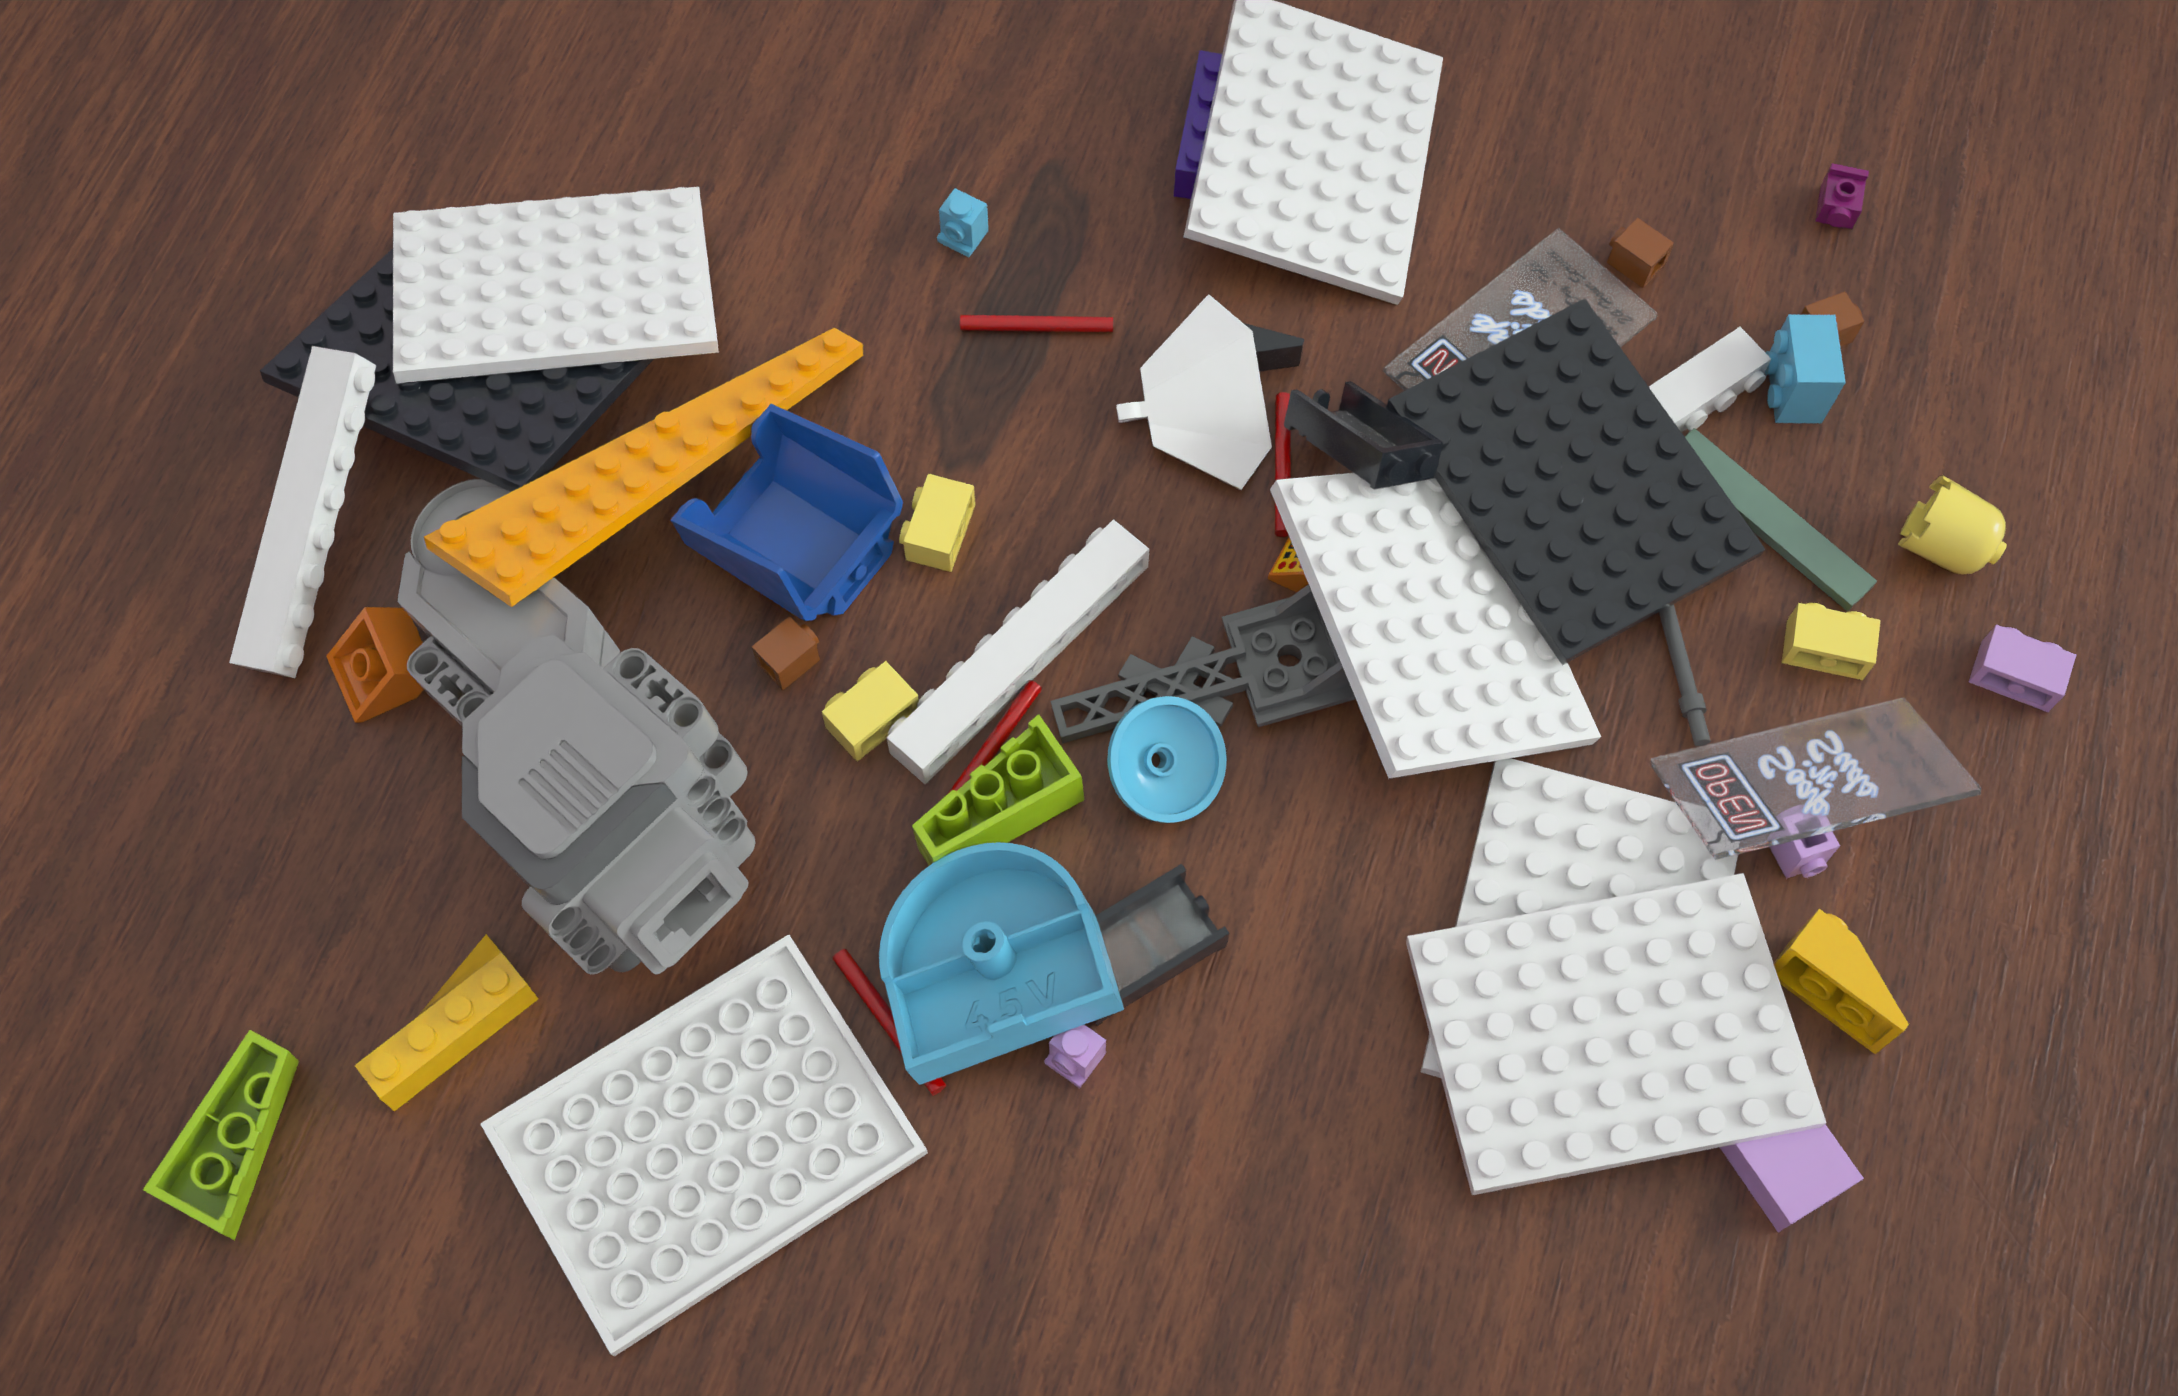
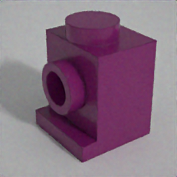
[1815,163,1869,229]

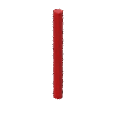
[960,315,1113,332]
[1275,392,1291,537]
[947,680,1042,794]
[832,949,946,1096]

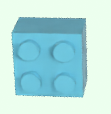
[1765,315,1846,423]

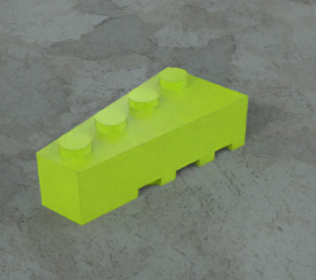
[912,714,1084,866]
[143,1030,299,1240]

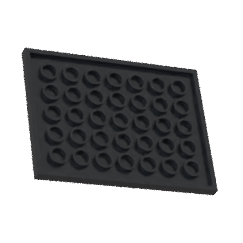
[260,248,654,492]
[1387,298,1766,666]

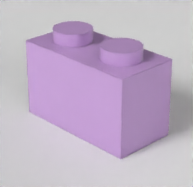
[1969,625,2076,712]

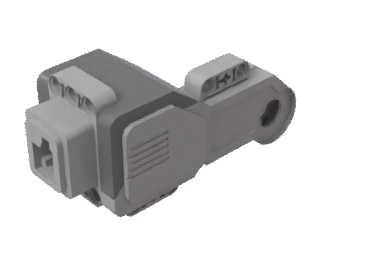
[397,479,755,974]

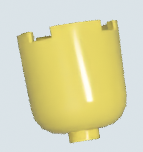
[1898,476,2007,575]

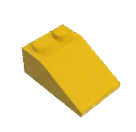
[1774,909,1909,1054]

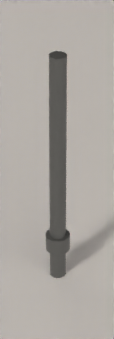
[1659,604,1711,746]

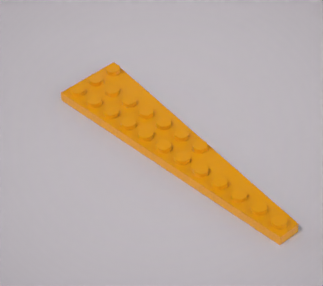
[424,328,863,607]

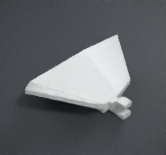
[1116,294,1272,490]

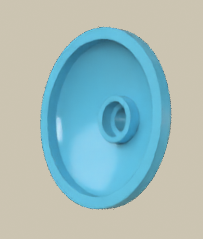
[1107,696,1227,823]

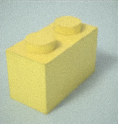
[899,474,975,572]
[1782,603,1880,680]
[822,661,919,762]

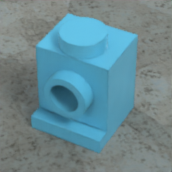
[937,188,989,257]

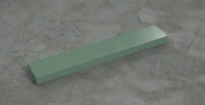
[1685,428,1877,612]

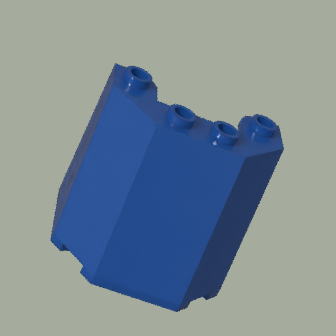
[670,404,903,621]

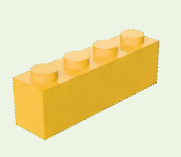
[354,934,538,1112]

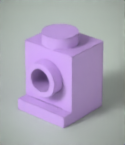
[1044,1025,1106,1089]

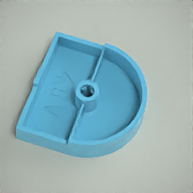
[879,842,1124,1085]

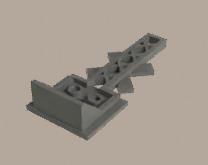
[1050,584,1356,743]

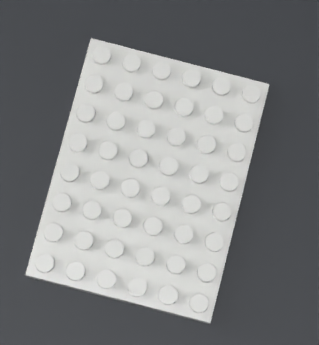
[1183,0,1443,305]
[393,187,719,383]
[1270,473,1601,778]
[1420,758,1740,1078]
[1406,873,1826,1195]
[480,935,928,1356]

